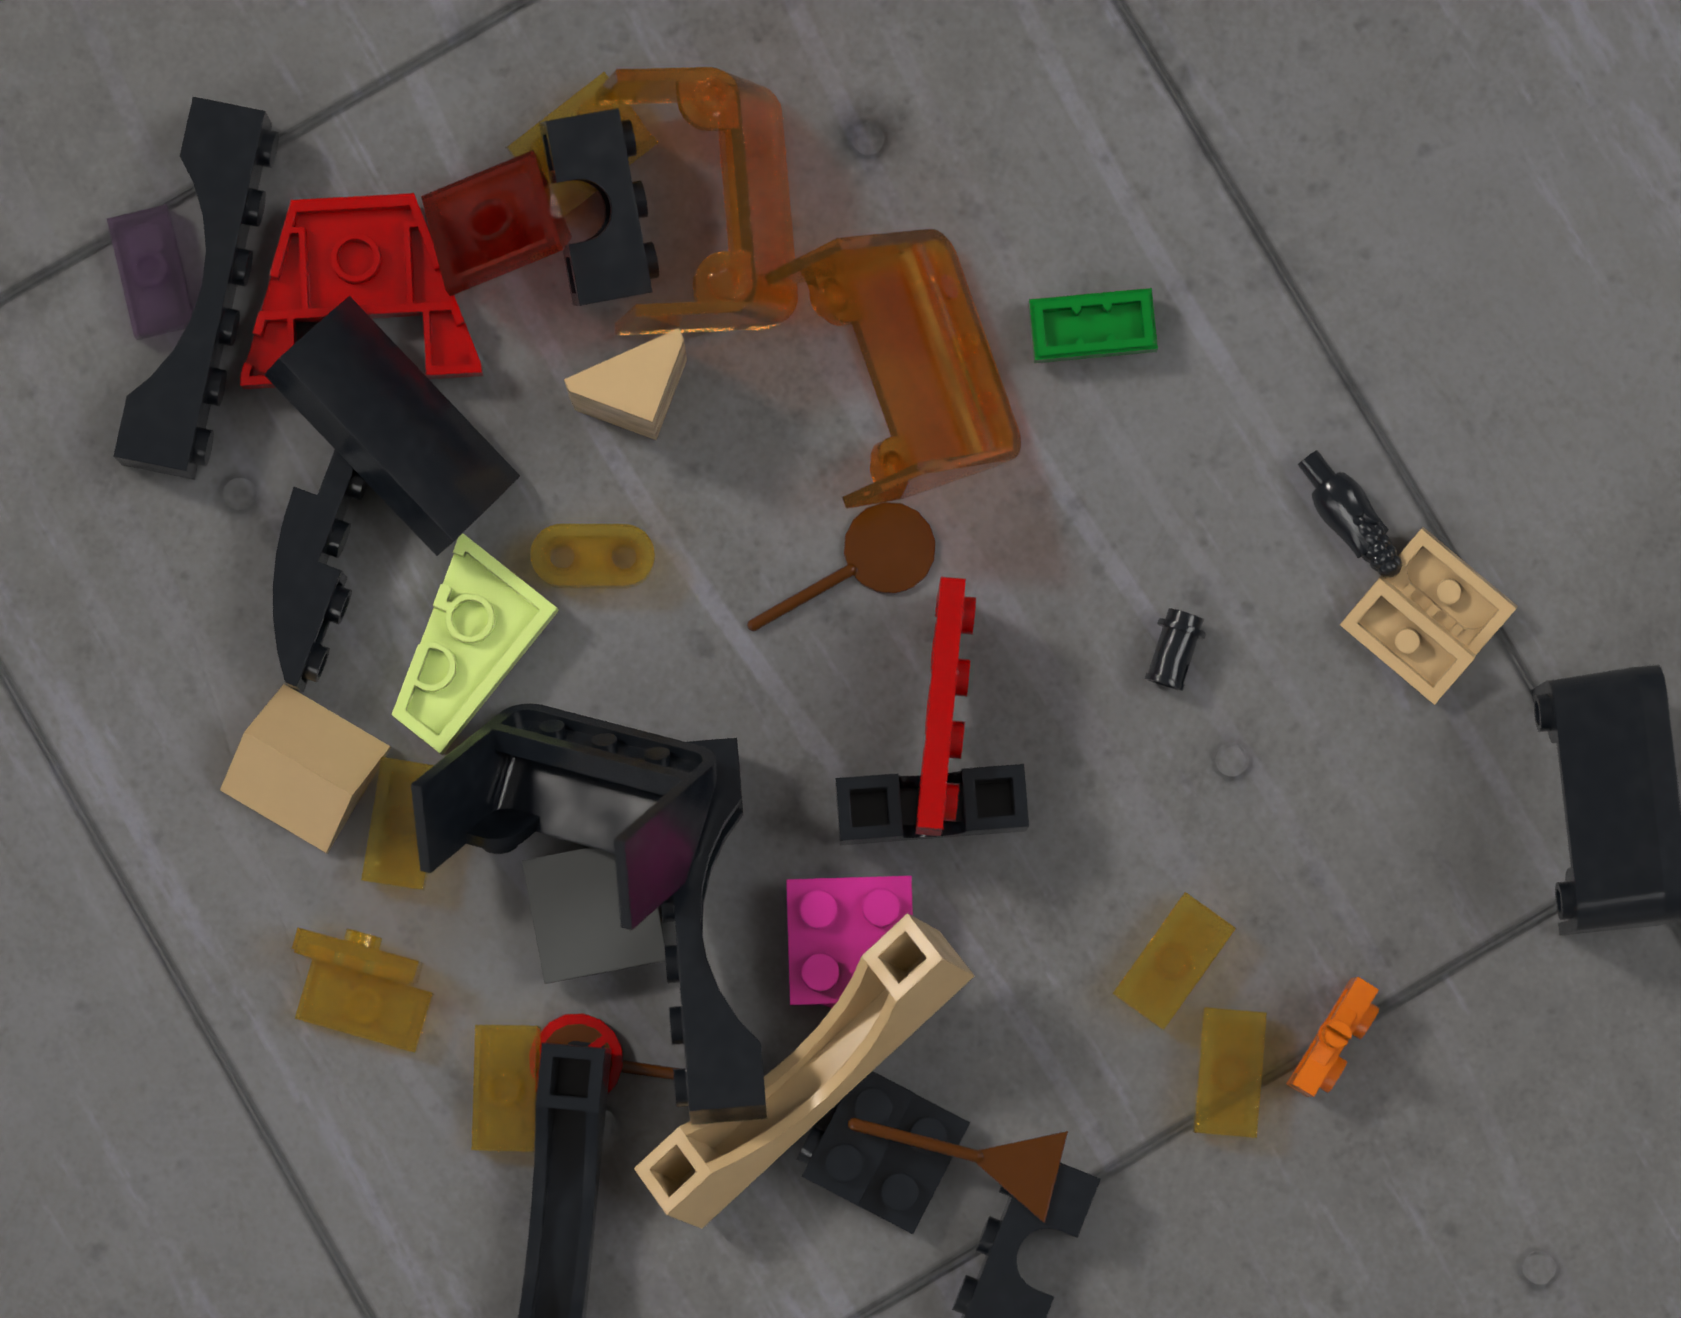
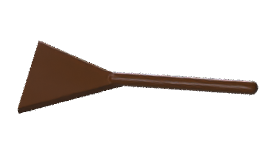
[848,1118,1068,1223]

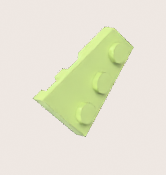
[392,533,559,755]

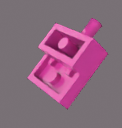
[786,876,913,1008]

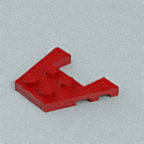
[240,193,483,390]

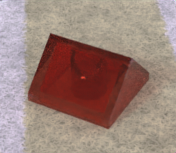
[421,150,572,296]

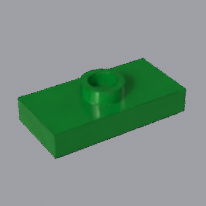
[1028,288,1158,364]

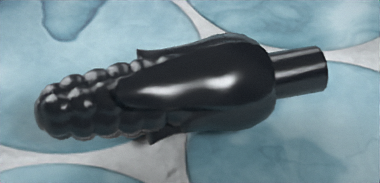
[1298,450,1402,578]

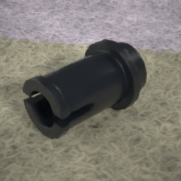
[1145,608,1206,691]

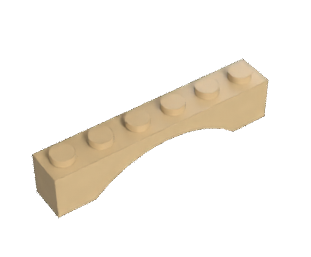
[634,913,974,1229]

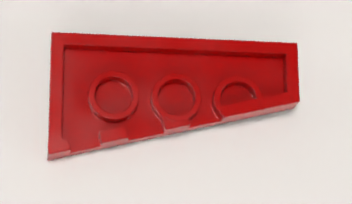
[916,576,976,836]

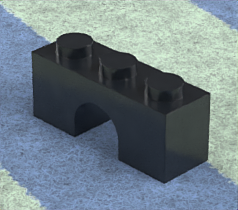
[539,108,659,306]
[835,764,1029,845]
[952,1162,1101,1318]

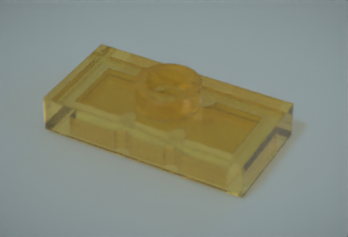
[361,757,434,891]
[1112,892,1236,1030]
[291,928,424,986]
[295,958,434,1053]
[1193,1007,1267,1138]
[472,1025,541,1152]

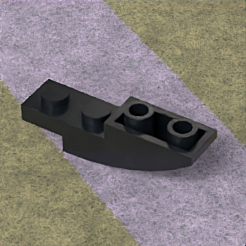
[273,450,368,692]

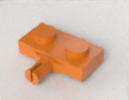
[1286,976,1380,1097]

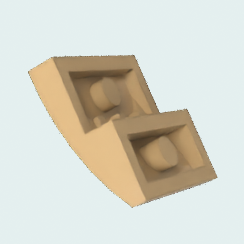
[1340,527,1517,705]

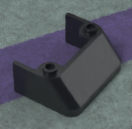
[1532,665,1681,935]
[411,704,717,930]

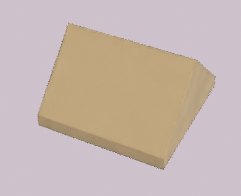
[564,328,687,440]
[220,684,391,854]

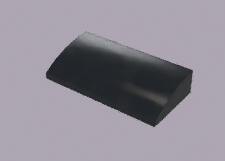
[264,296,520,556]

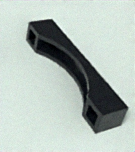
[113,97,279,480]
[661,738,767,1125]
[518,1043,612,1318]

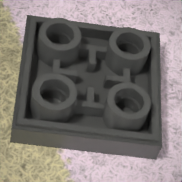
[522,847,665,984]

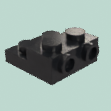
[797,1071,971,1234]

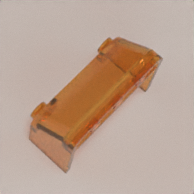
[595,67,798,335]
[765,229,1021,509]

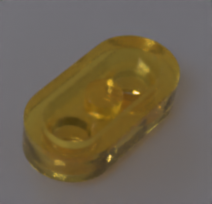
[530,524,655,589]

